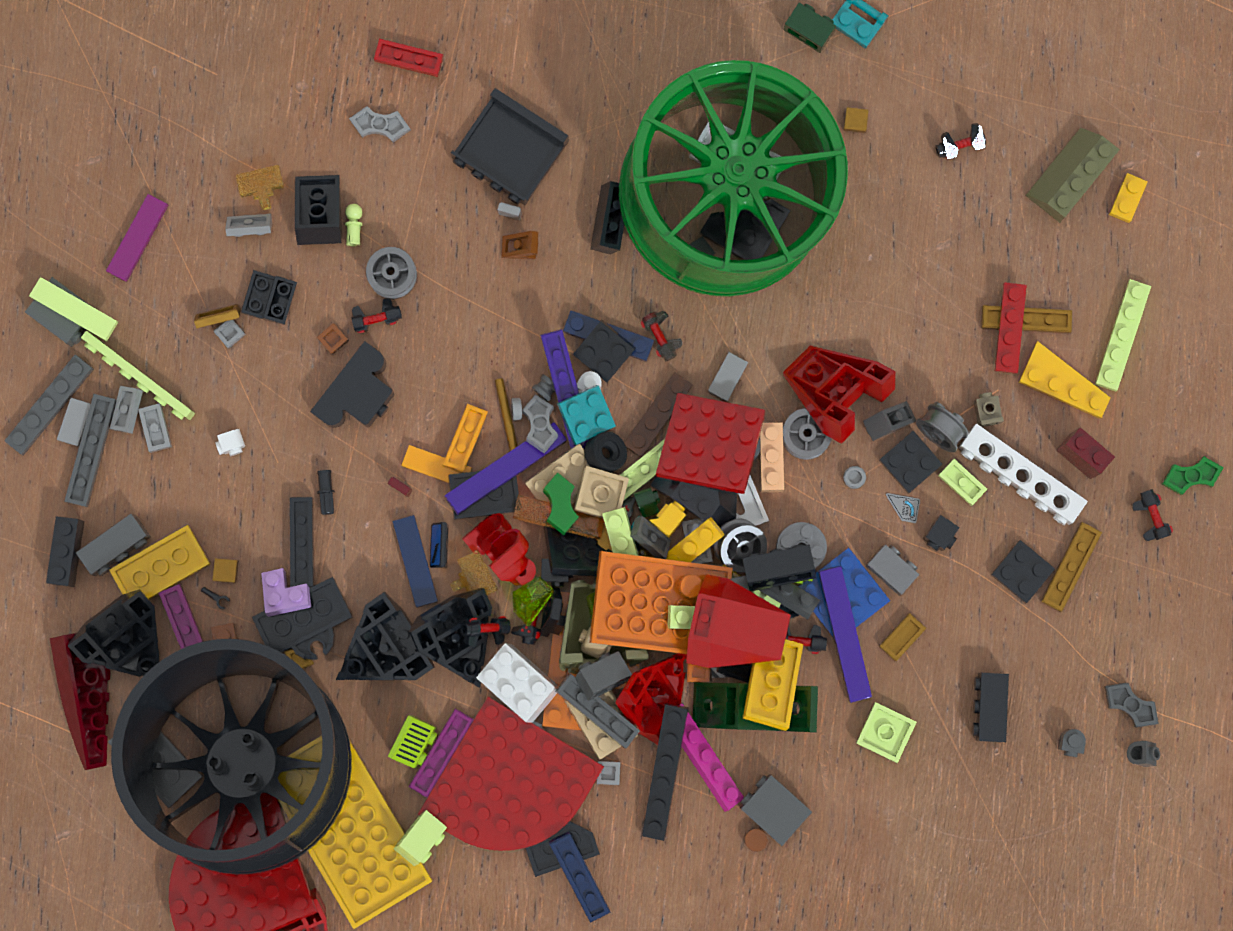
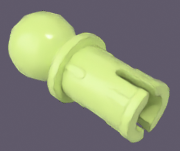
[345,204,363,246]

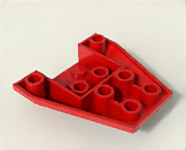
[686,574,791,668]

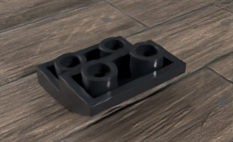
[241,270,297,325]

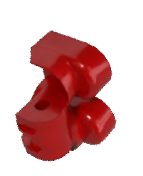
[462,513,536,588]

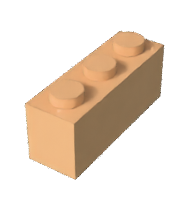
[759,422,784,493]

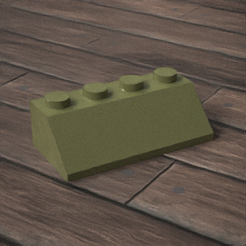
[1025,128,1120,223]

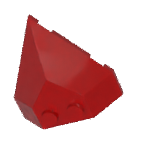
[615,653,687,745]

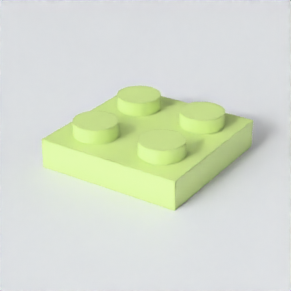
[856,702,917,763]

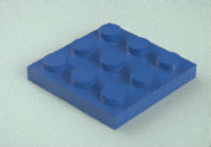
[798,548,890,638]

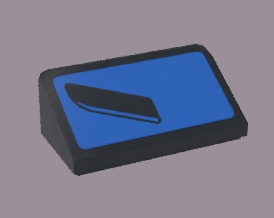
[430,522,449,568]

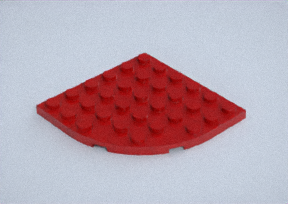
[418,697,605,851]
[169,793,318,931]

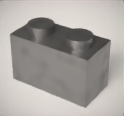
[866,544,920,596]

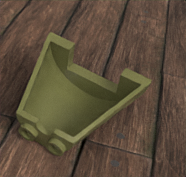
[559,580,648,674]

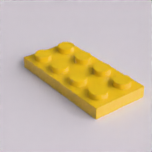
[109,525,210,599]
[743,639,803,731]

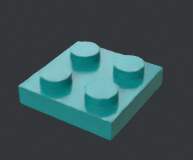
[557,385,616,445]

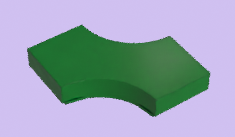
[1161,456,1224,495]
[543,473,579,535]

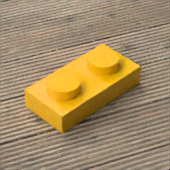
[1109,173,1148,223]

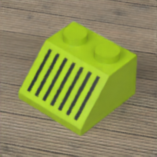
[388,715,438,768]

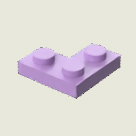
[261,568,311,617]

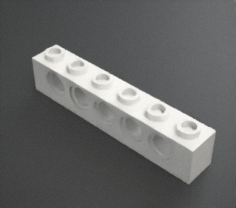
[958,424,1088,525]

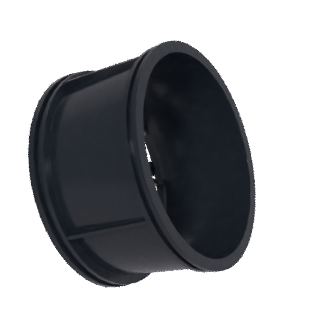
[111,639,352,875]

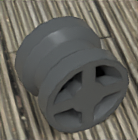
[532,374,555,402]

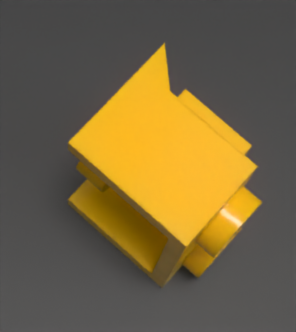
[649,501,686,538]

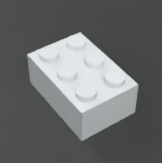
[476,643,559,723]

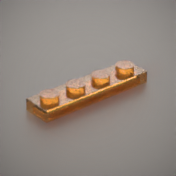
[513,495,604,540]

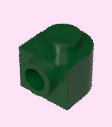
[633,488,661,518]

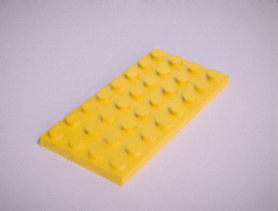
[278,736,433,929]

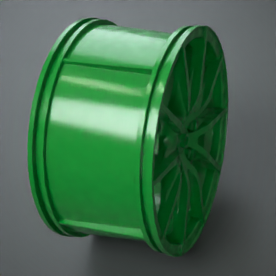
[619,60,848,297]

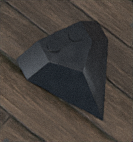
[650,477,737,527]
[409,588,492,688]
[68,589,160,677]
[336,592,435,680]

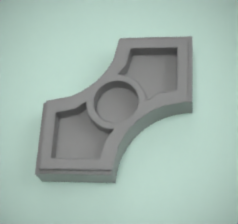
[349,106,411,142]
[522,394,558,454]

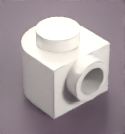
[577,371,602,393]
[215,429,245,456]

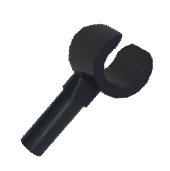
[201,587,230,609]

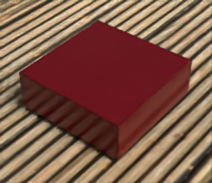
[387,477,412,497]

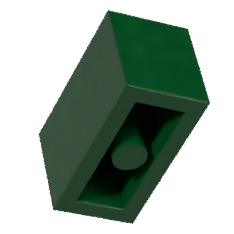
[783,2,836,53]

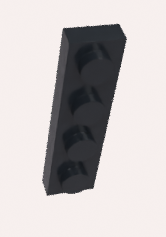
[290,497,314,587]

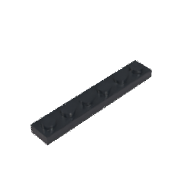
[642,703,689,841]

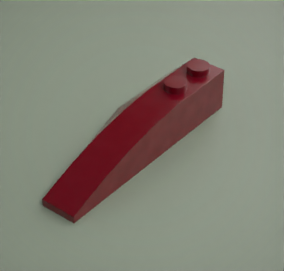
[50,633,110,770]

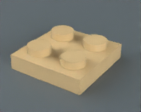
[574,466,629,518]

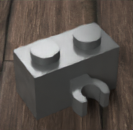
[575,651,632,701]

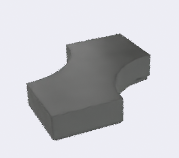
[1105,683,1159,728]

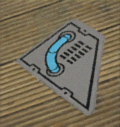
[886,493,920,523]

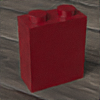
[1056,427,1115,479]

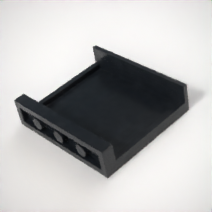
[451,88,569,205]

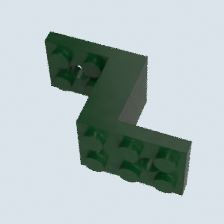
[692,682,818,733]

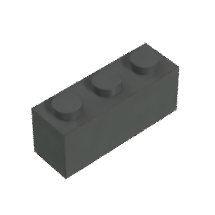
[76,514,151,576]

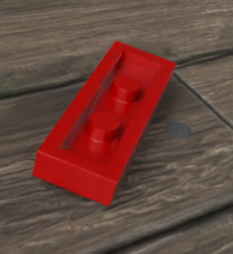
[374,38,444,77]

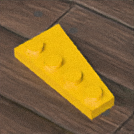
[1019,341,1110,419]

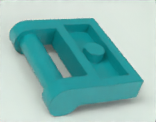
[832,0,889,49]

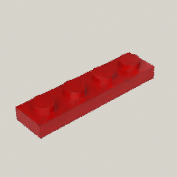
[994,282,1027,374]

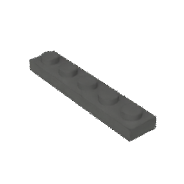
[4,355,94,456]
[64,394,116,507]

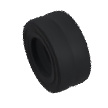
[584,432,627,473]

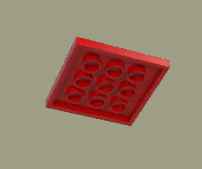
[656,393,765,494]

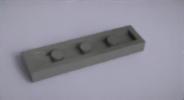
[555,674,640,749]

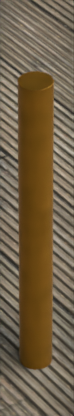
[495,378,518,451]

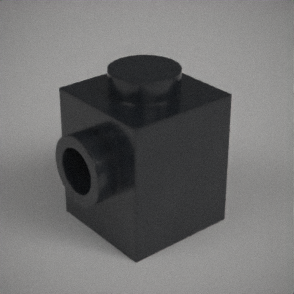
[923,515,959,552]
[541,559,573,587]

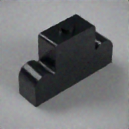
[310,341,394,428]

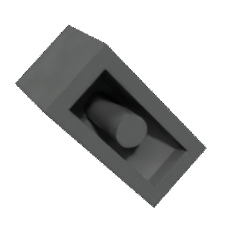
[863,401,916,441]

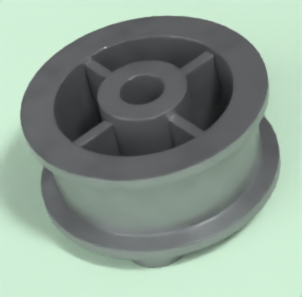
[366,247,417,299]
[916,402,969,452]
[783,408,832,460]
[713,519,767,572]
[776,522,827,568]

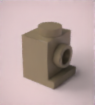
[974,392,1004,427]

